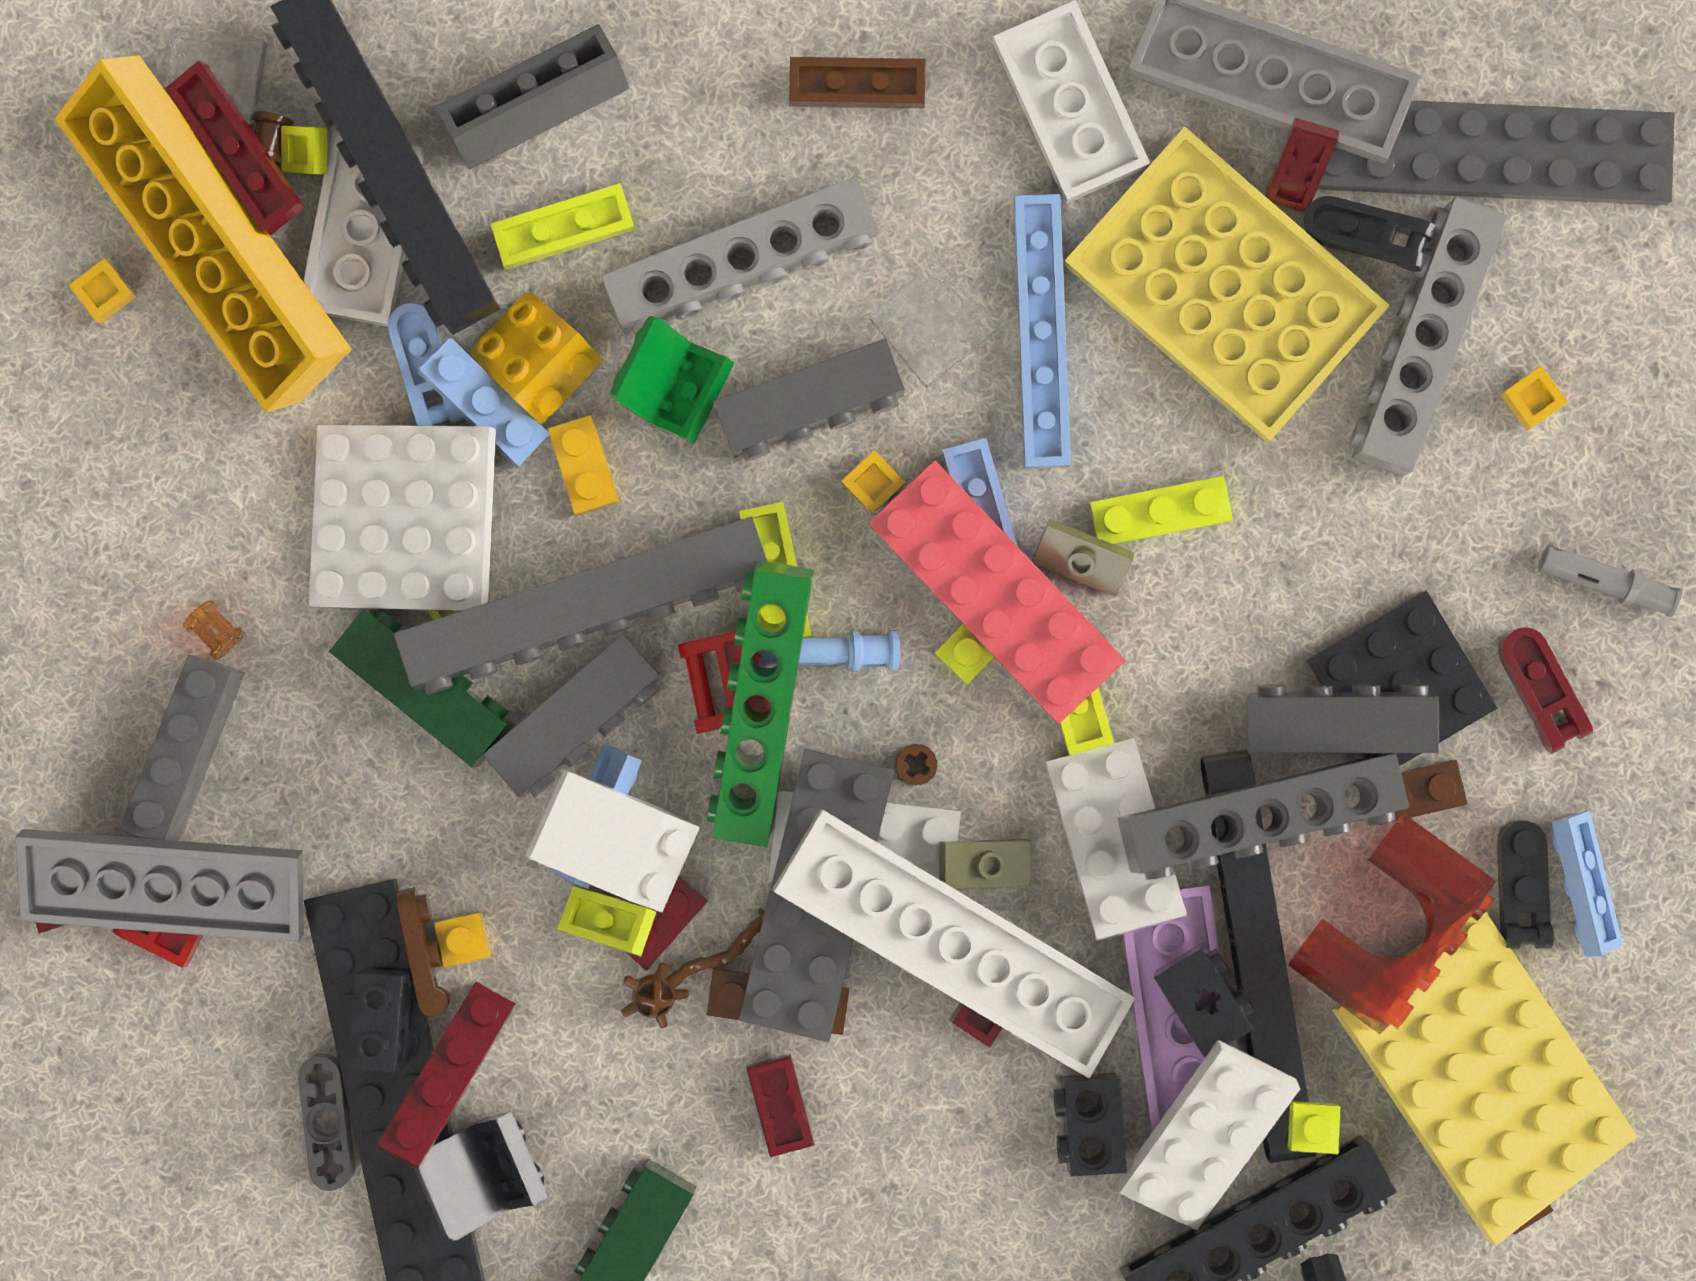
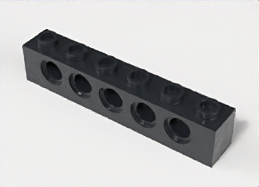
[1119,1135,1397,1281]

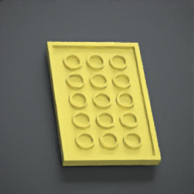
[1063,126,1390,443]
[1332,905,1638,1245]

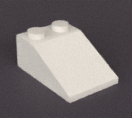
[525,770,700,912]

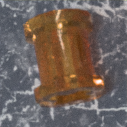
[182,599,245,660]

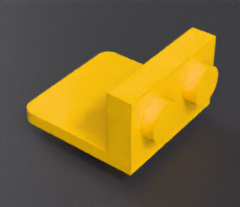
[469,292,604,426]

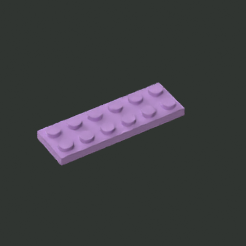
[1122,884,1250,1163]

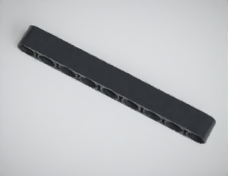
[1200,749,1317,1164]

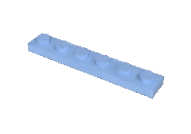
[1014,194,1071,469]

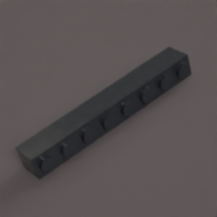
[270,0,501,335]

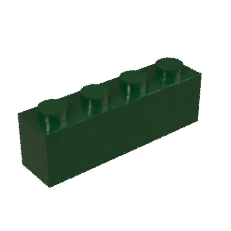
[328,609,513,768]
[574,1159,697,1281]

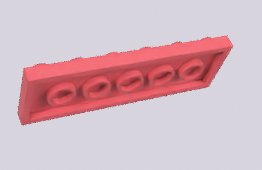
[868,460,1126,724]

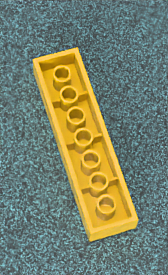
[54,56,352,413]

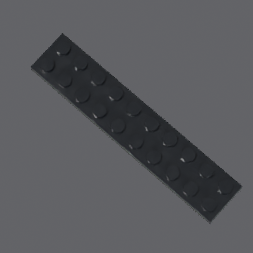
[303,879,485,1281]

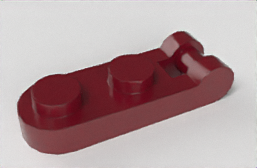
[1498,627,1593,754]

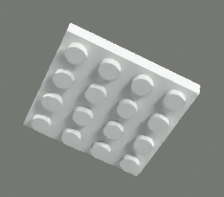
[309,425,496,612]

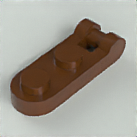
[396,887,450,1017]

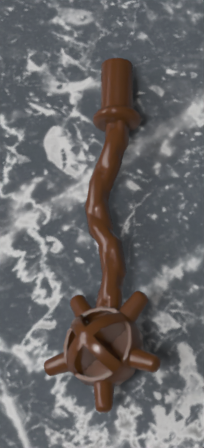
[621,908,765,1029]

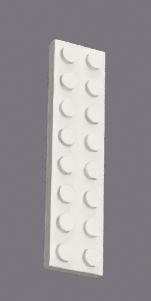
[772,809,1135,1079]

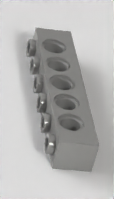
[601,176,877,336]
[1350,197,1507,477]

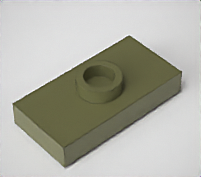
[1032,519,1134,597]
[939,839,1031,889]

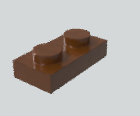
[1378,760,1468,825]

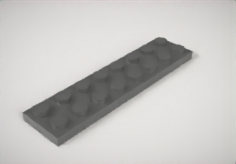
[1317,100,1675,206]

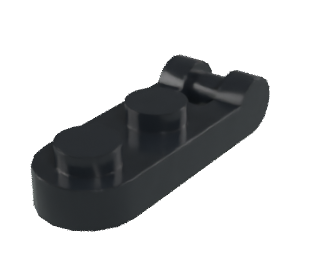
[1303,196,1436,272]
[1497,820,1554,950]

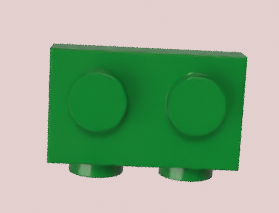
[610,316,735,444]

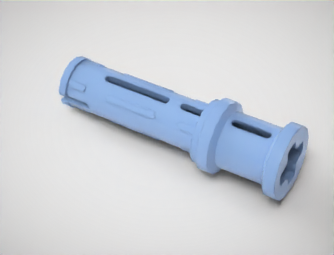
[759,630,900,672]

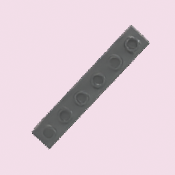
[1117,753,1410,880]

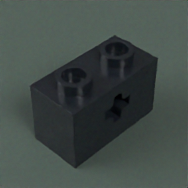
[1153,942,1256,1058]

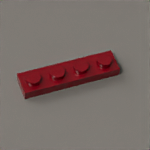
[164,60,305,236]
[378,982,516,1170]

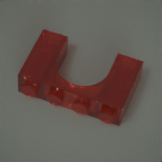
[1288,813,1496,1035]

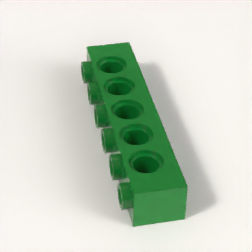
[707,560,814,848]

